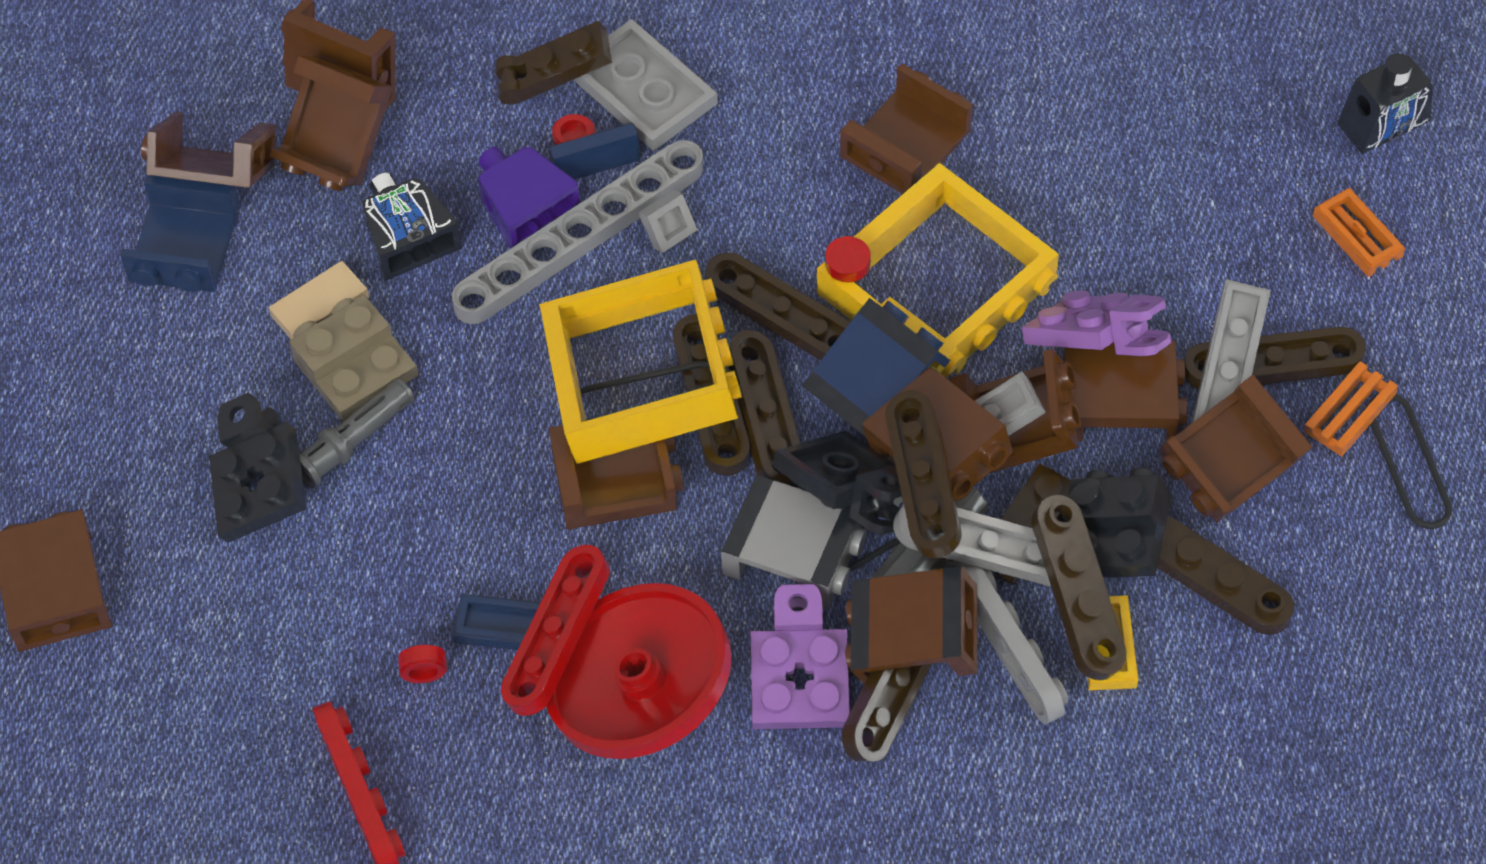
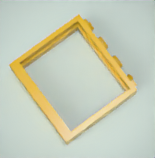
[817,163,1059,378]
[539,259,742,464]

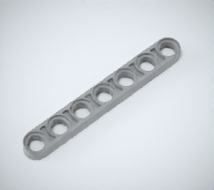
[452,140,703,324]

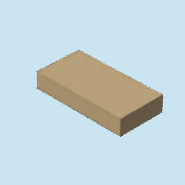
[268,261,369,339]

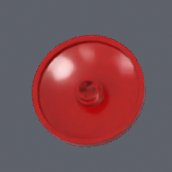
[546,583,731,759]

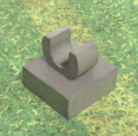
[638,189,697,253]

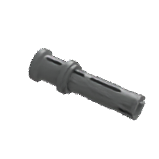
[299,378,415,489]

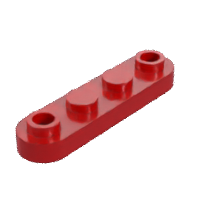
[501,545,610,716]
[312,701,406,864]

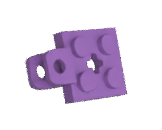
[1022,290,1171,356]
[750,584,850,729]

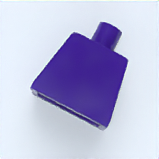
[478,147,580,249]

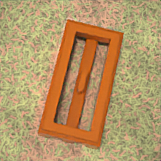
[1313,187,1405,277]
[1304,361,1398,457]

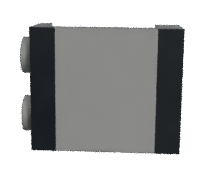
[721,475,867,610]

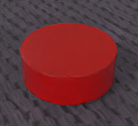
[552,114,595,145]
[825,236,871,283]
[398,645,447,683]

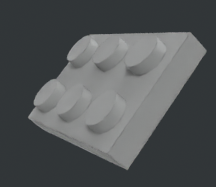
[574,19,718,151]

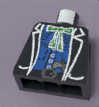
[1337,53,1433,154]
[362,173,462,281]

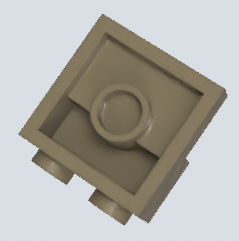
[289,295,419,422]

